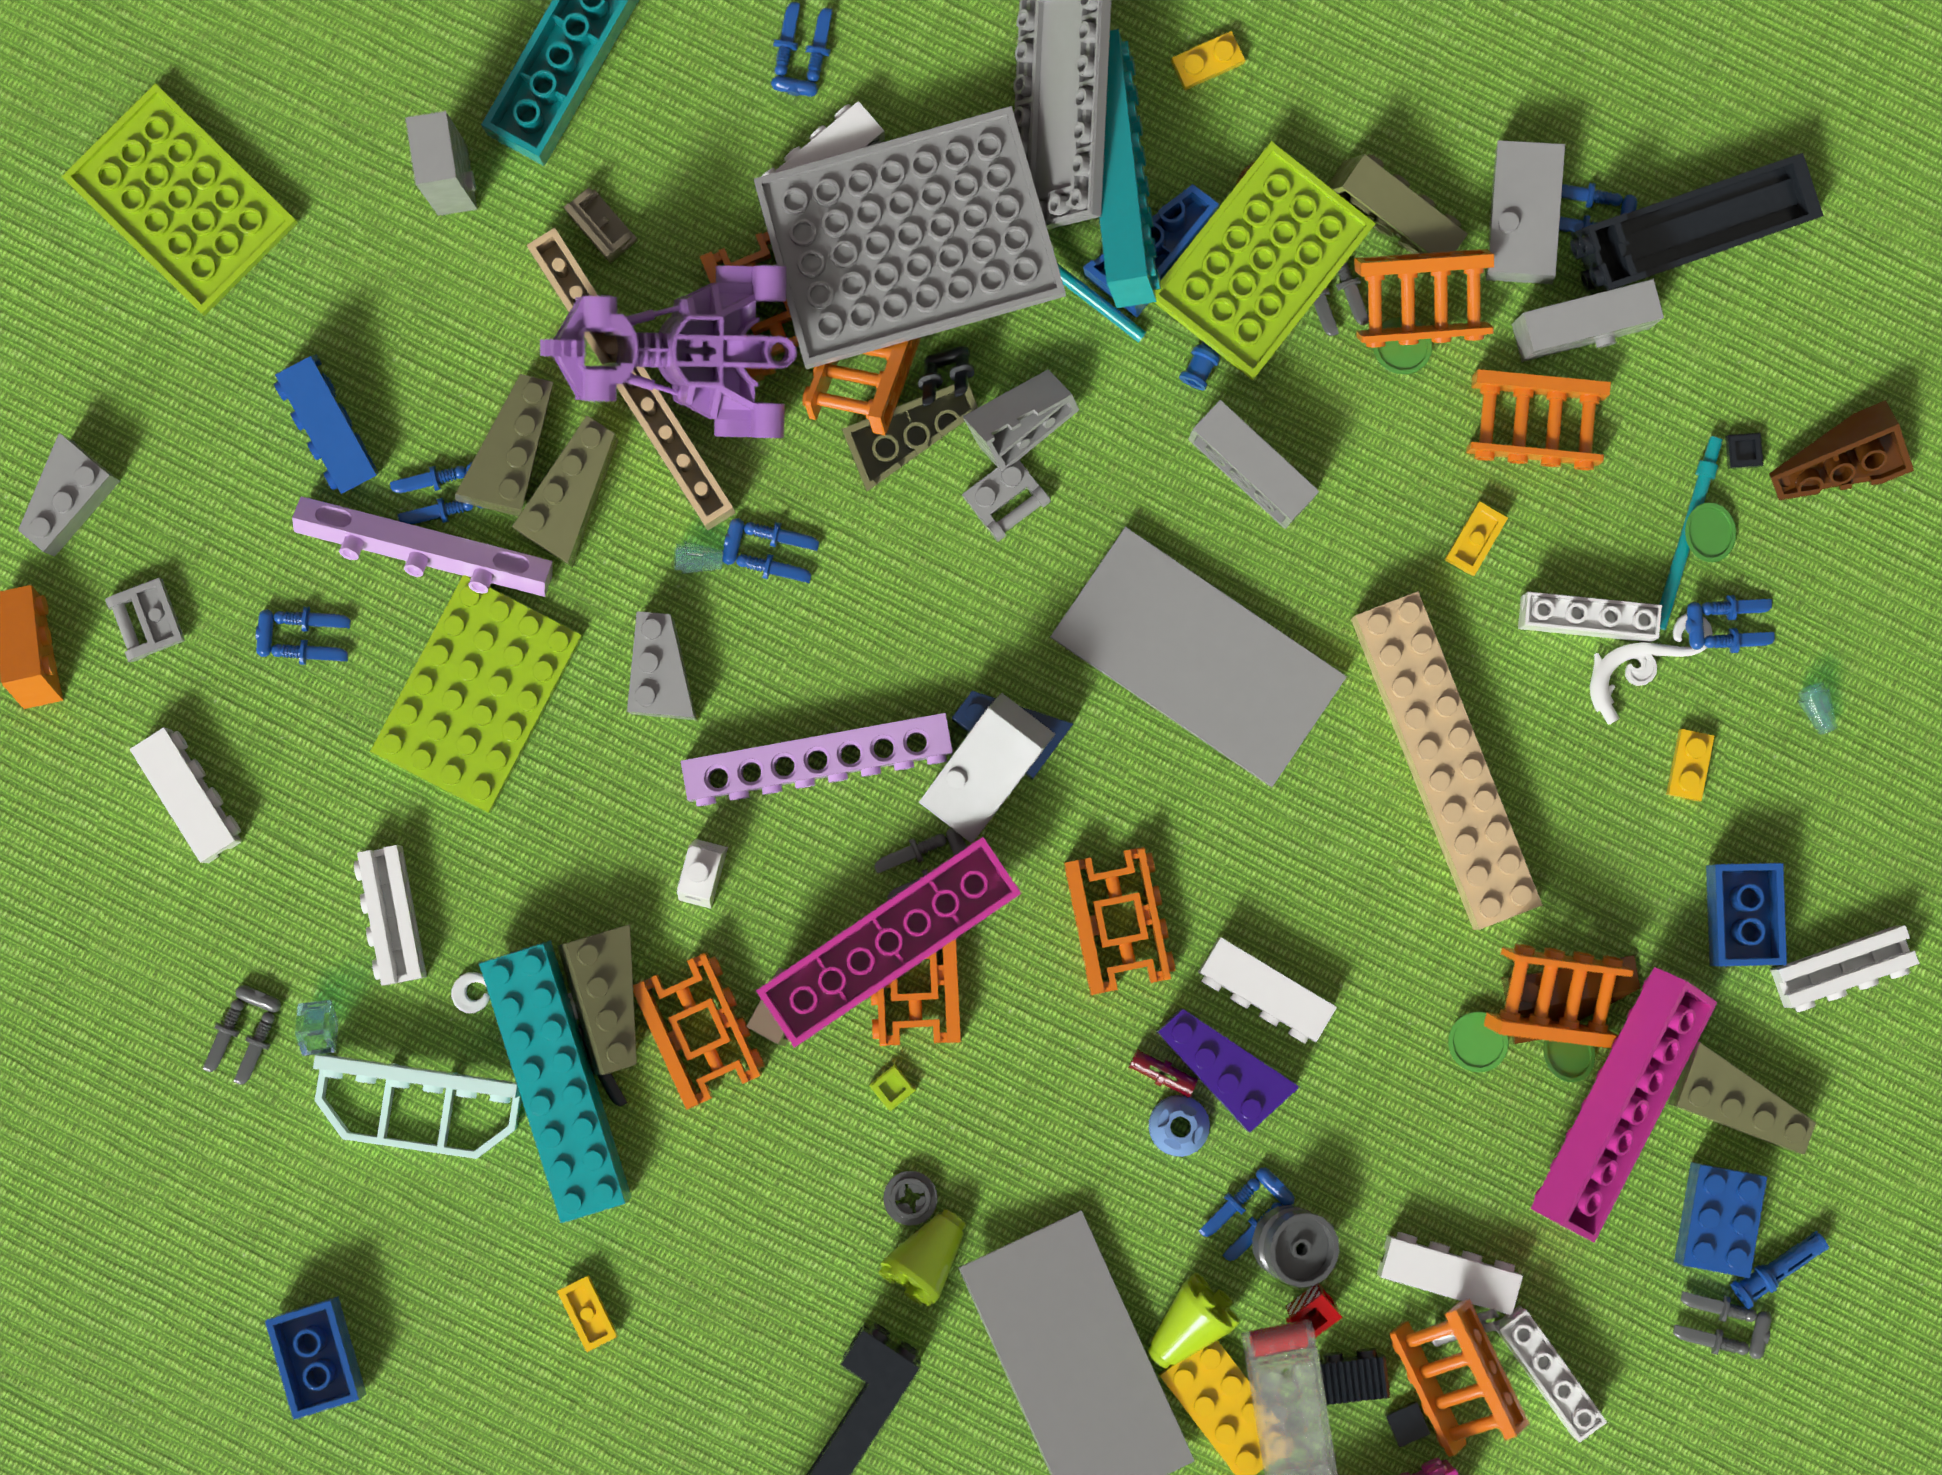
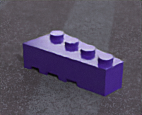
[1156,1008,1299,1133]

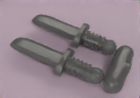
[1314,262,1369,336]
[875,828,967,901]
[203,985,281,1085]
[1673,1291,1772,1359]

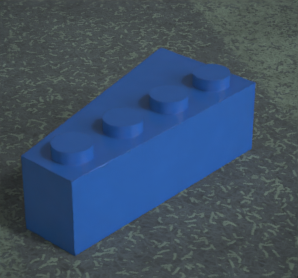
[1083,184,1219,317]
[274,354,379,494]

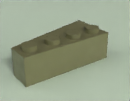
[512,416,619,568]

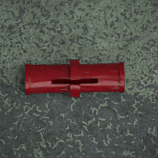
[1128,1049,1198,1098]

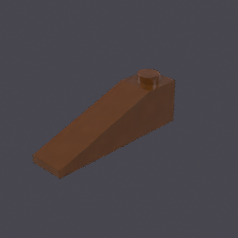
[1769,400,1914,500]
[1502,955,1640,1044]

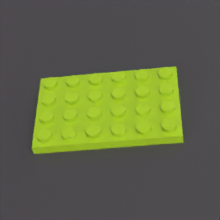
[61,83,298,316]
[1154,141,1376,380]
[370,575,583,813]

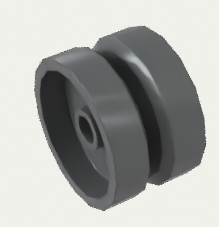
[1252,1205,1339,1288]

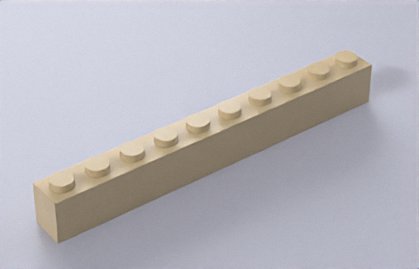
[527,228,736,530]

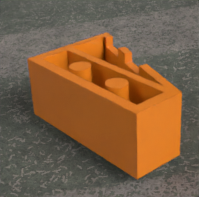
[0,585,63,709]

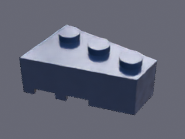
[952,691,1073,780]

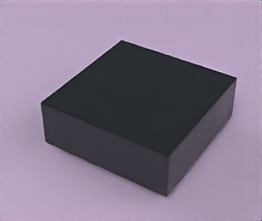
[1725,433,1764,469]
[1385,1401,1431,1447]

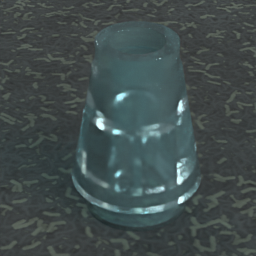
[674,541,723,574]
[1798,682,1837,735]

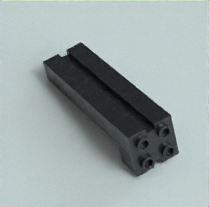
[1570,153,1823,295]
[806,1322,921,1475]

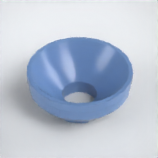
[1148,1095,1210,1157]

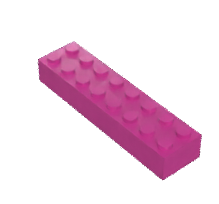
[756,837,1021,1048]
[1530,967,1717,1243]

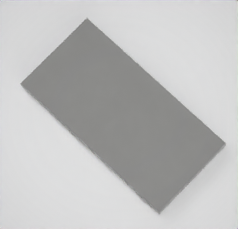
[1013,0,1111,230]
[1050,527,1347,787]
[958,1210,1194,1475]

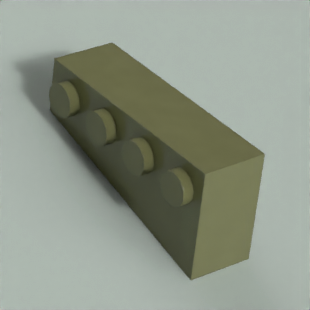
[1327,154,1468,254]
[455,374,553,517]
[842,384,978,492]
[557,924,637,1075]
[1668,1042,1816,1155]

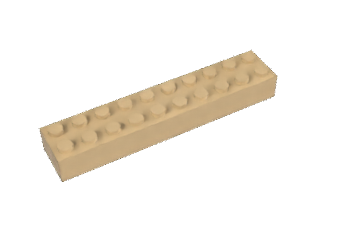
[1351,591,1542,930]

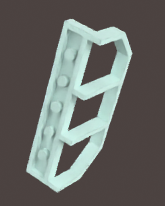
[313,1053,522,1159]

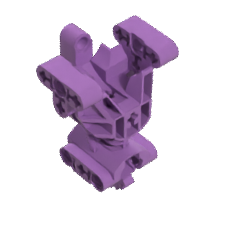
[540,266,796,438]

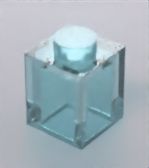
[295,1000,339,1056]

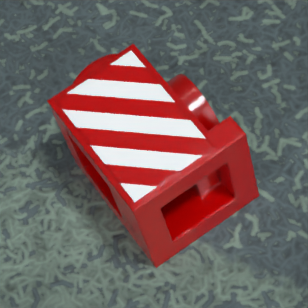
[1285,1283,1342,1342]

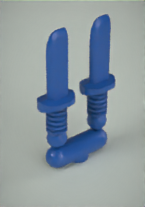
[771,2,833,97]
[1559,183,1637,233]
[390,462,482,524]
[722,518,819,583]
[1685,595,1775,653]
[256,607,351,665]
[1198,1167,1295,1261]

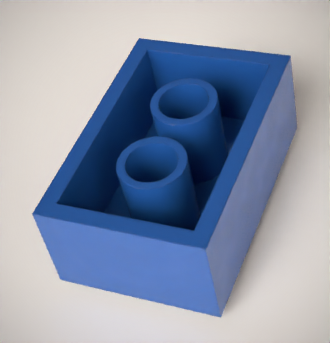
[1706,863,1787,966]
[1674,1162,1767,1278]
[265,1296,367,1420]

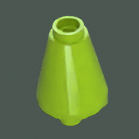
[878,1209,966,1306]
[1148,1272,1240,1368]

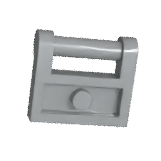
[962,460,1051,542]
[105,578,185,662]

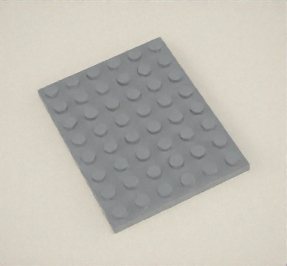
[754,106,1066,369]

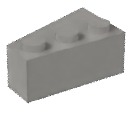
[963,369,1079,472]
[18,433,120,557]
[627,611,697,720]

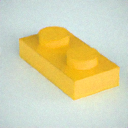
[1171,31,1245,90]
[1444,501,1508,576]
[1666,729,1715,802]
[557,1275,618,1352]

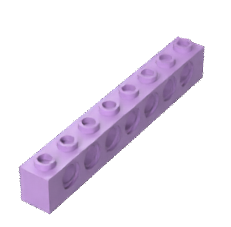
[681,713,953,807]

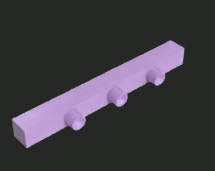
[292,496,553,597]

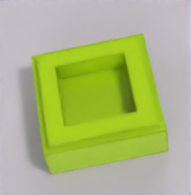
[869,1064,916,1111]

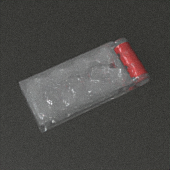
[1242,1319,1338,1475]

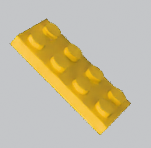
[1159,1340,1296,1475]

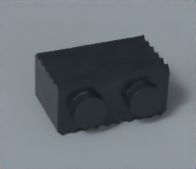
[1315,1348,1391,1405]

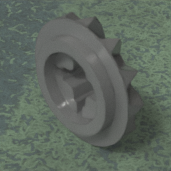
[883,1171,937,1225]

